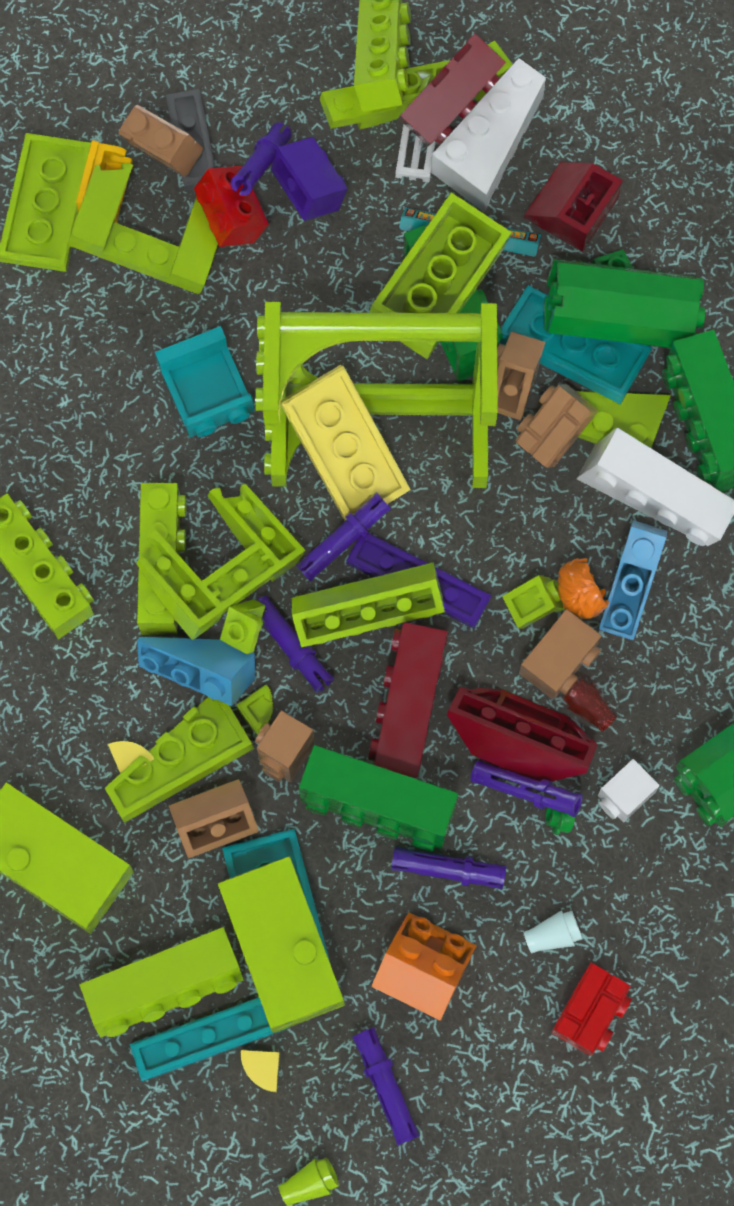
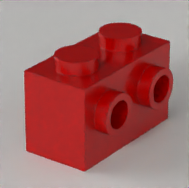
[194,166,269,247]

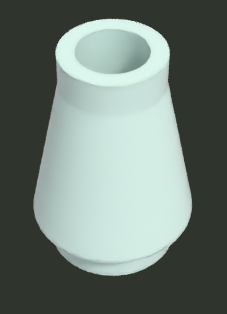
[523,910,583,954]

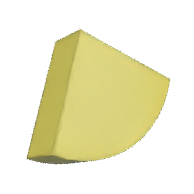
[108,741,154,773]
[241,1050,280,1093]

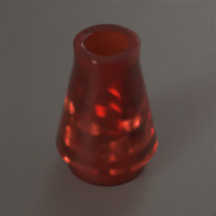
[562,678,617,732]

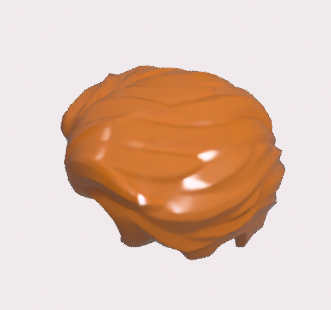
[558,558,609,619]

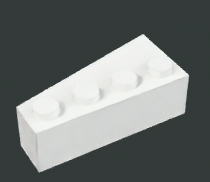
[431,58,546,212]
[576,428,734,546]

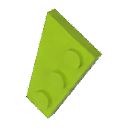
[576,391,671,448]

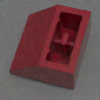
[524,162,623,252]

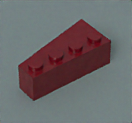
[368,622,449,778]

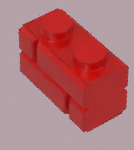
[551,963,632,1056]

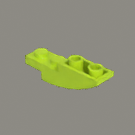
[319,60,450,130]

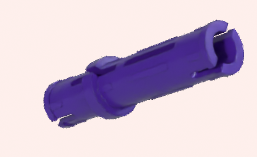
[231,122,292,195]
[296,492,392,582]
[258,595,334,693]
[471,760,583,817]
[391,846,507,890]
[352,1027,420,1146]

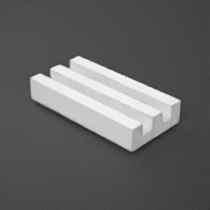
[395,125,436,182]

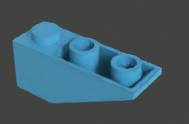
[599,520,667,640]
[137,637,255,706]

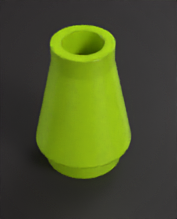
[278,1157,339,1206]

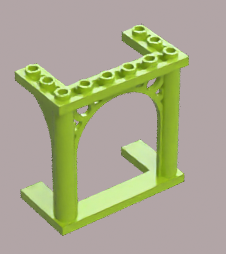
[256,302,498,488]

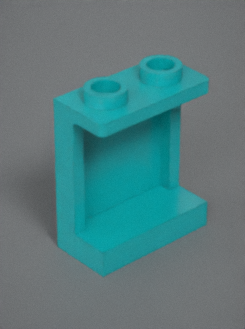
[155,326,255,438]

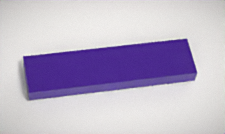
[346,533,492,629]

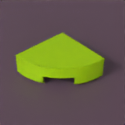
[236,684,274,736]

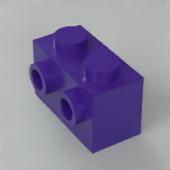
[270,137,348,221]

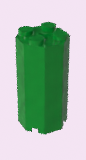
[543,259,705,348]
[674,723,734,827]

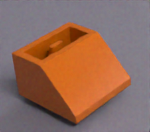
[371,912,477,1021]

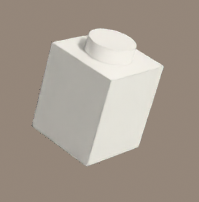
[598,759,659,823]

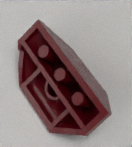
[447,687,598,781]

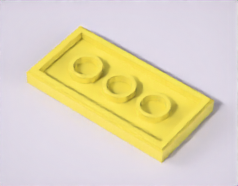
[280,365,411,521]

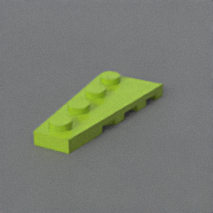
[105,697,254,823]

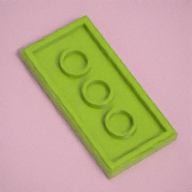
[0,133,91,272]

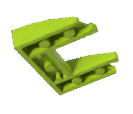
[67,163,218,294]
[136,484,305,640]

